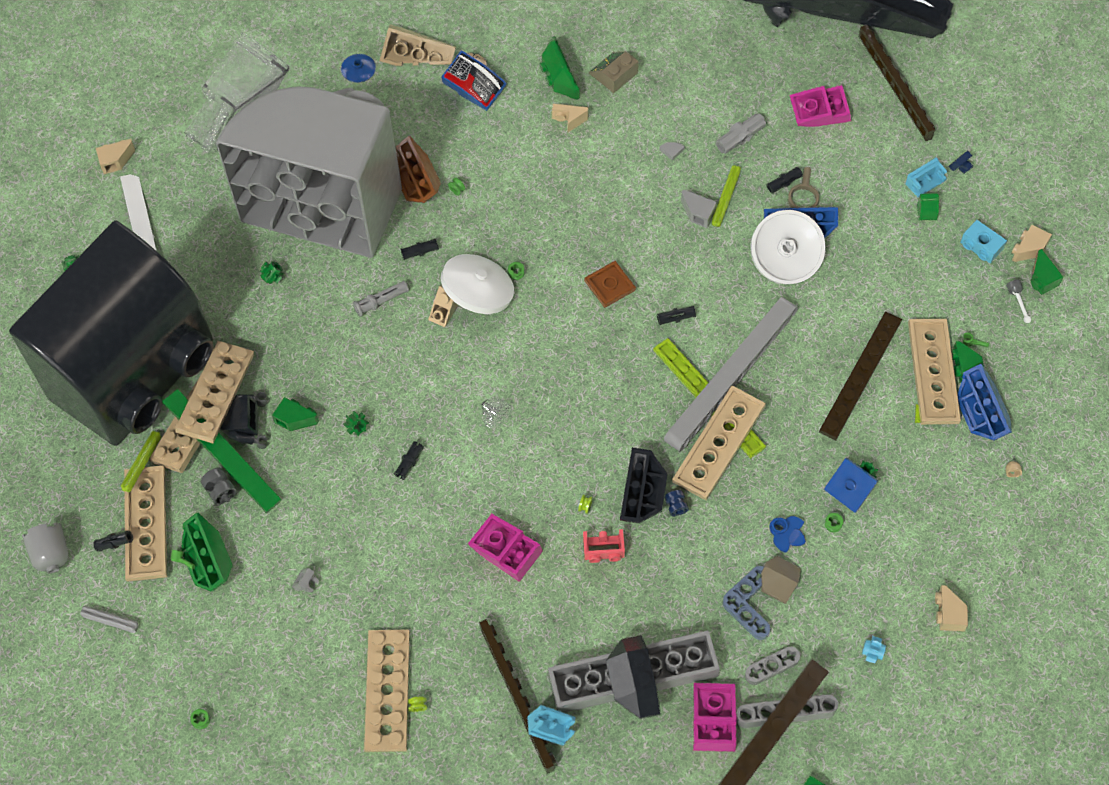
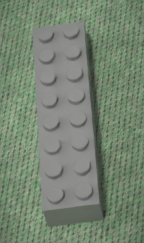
[548,630,720,713]

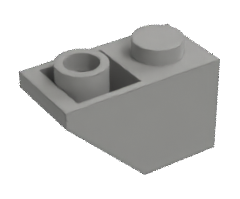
[681,189,717,228]

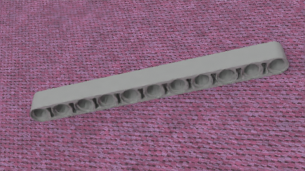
[664,297,798,452]

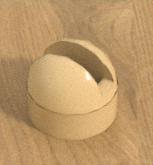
[1005,461,1022,477]

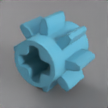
[862,636,886,663]

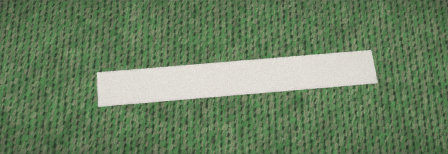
[120,174,156,250]

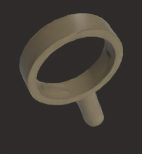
[788,167,819,208]

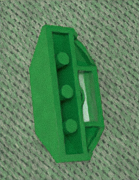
[540,36,580,100]
[181,513,233,592]

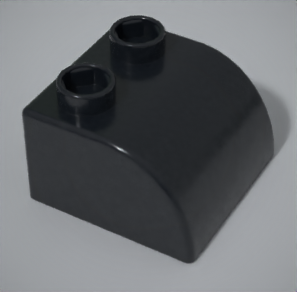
[9,220,213,446]

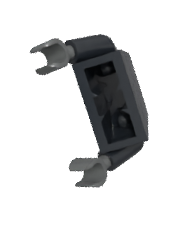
[220,392,267,449]

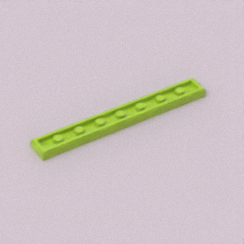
[653,338,766,459]

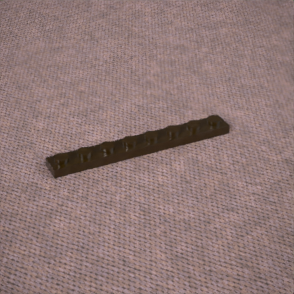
[858,24,935,141]
[819,311,902,441]
[479,619,556,774]
[718,659,829,785]

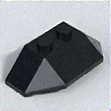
[620,447,668,524]
[606,635,661,719]

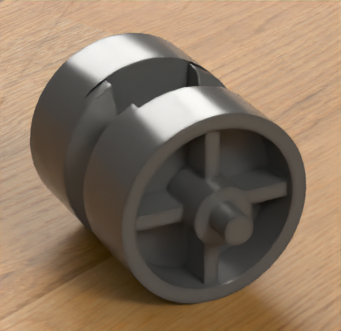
[200,468,237,505]

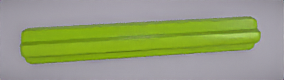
[711,165,741,227]
[121,431,161,493]

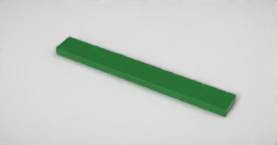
[163,389,281,514]

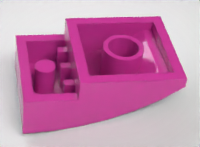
[790,85,851,127]
[468,513,543,582]
[693,683,736,752]

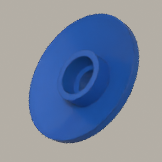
[341,54,376,83]

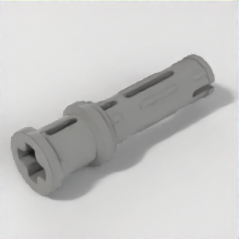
[352,281,409,317]

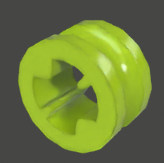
[578,494,593,514]
[408,697,427,712]

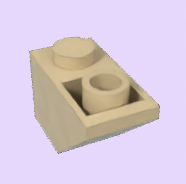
[96,139,135,174]
[1012,225,1052,262]
[428,285,458,327]
[935,585,968,631]

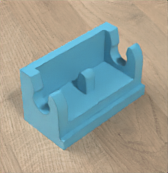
[905,158,947,197]
[528,705,575,746]

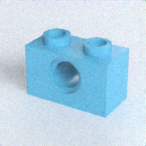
[960,220,1007,263]

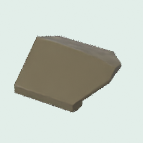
[761,556,801,604]

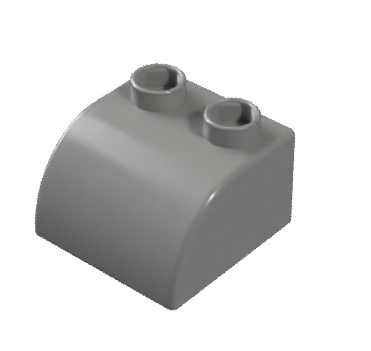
[216,86,402,258]

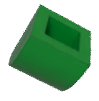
[917,193,939,221]

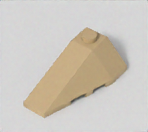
[379,24,456,66]

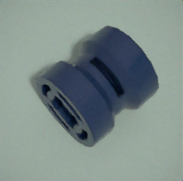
[664,490,689,517]

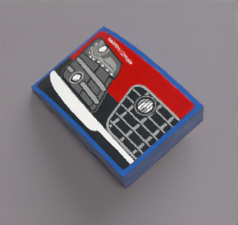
[441,50,507,111]

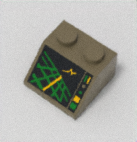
[589,51,639,93]

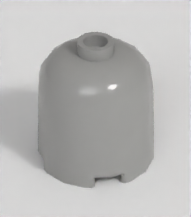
[22,523,69,574]

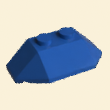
[764,207,838,239]
[957,364,1012,441]

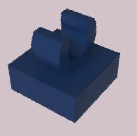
[948,150,973,174]

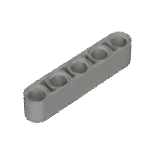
[736,695,838,728]

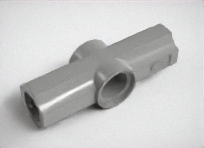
[715,113,766,154]

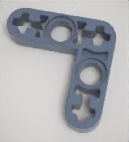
[722,566,770,640]

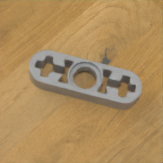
[745,647,800,685]

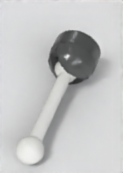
[1006,279,1031,323]

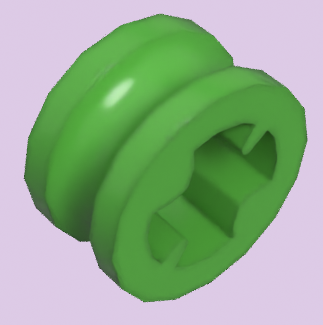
[448,177,465,196]
[508,262,525,280]
[825,513,843,532]
[190,709,210,729]

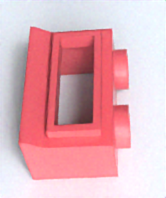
[583,529,625,563]

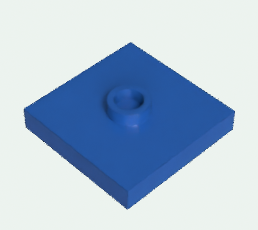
[824,458,879,513]

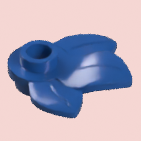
[769,516,806,553]

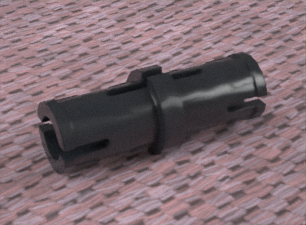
[766,167,803,194]
[400,238,439,260]
[657,306,696,325]
[394,441,424,480]
[93,530,133,552]

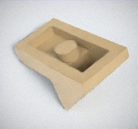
[552,104,588,132]

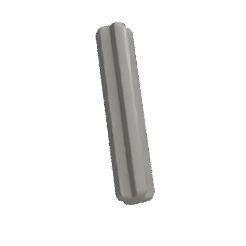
[80,606,139,633]

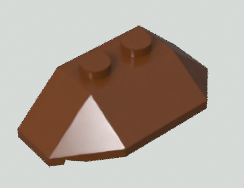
[396,136,441,203]

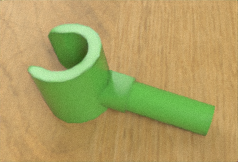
[963,332,989,347]
[171,550,195,569]

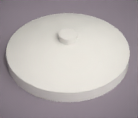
[750,210,825,285]
[441,254,514,314]

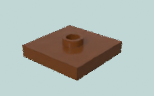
[584,261,636,308]

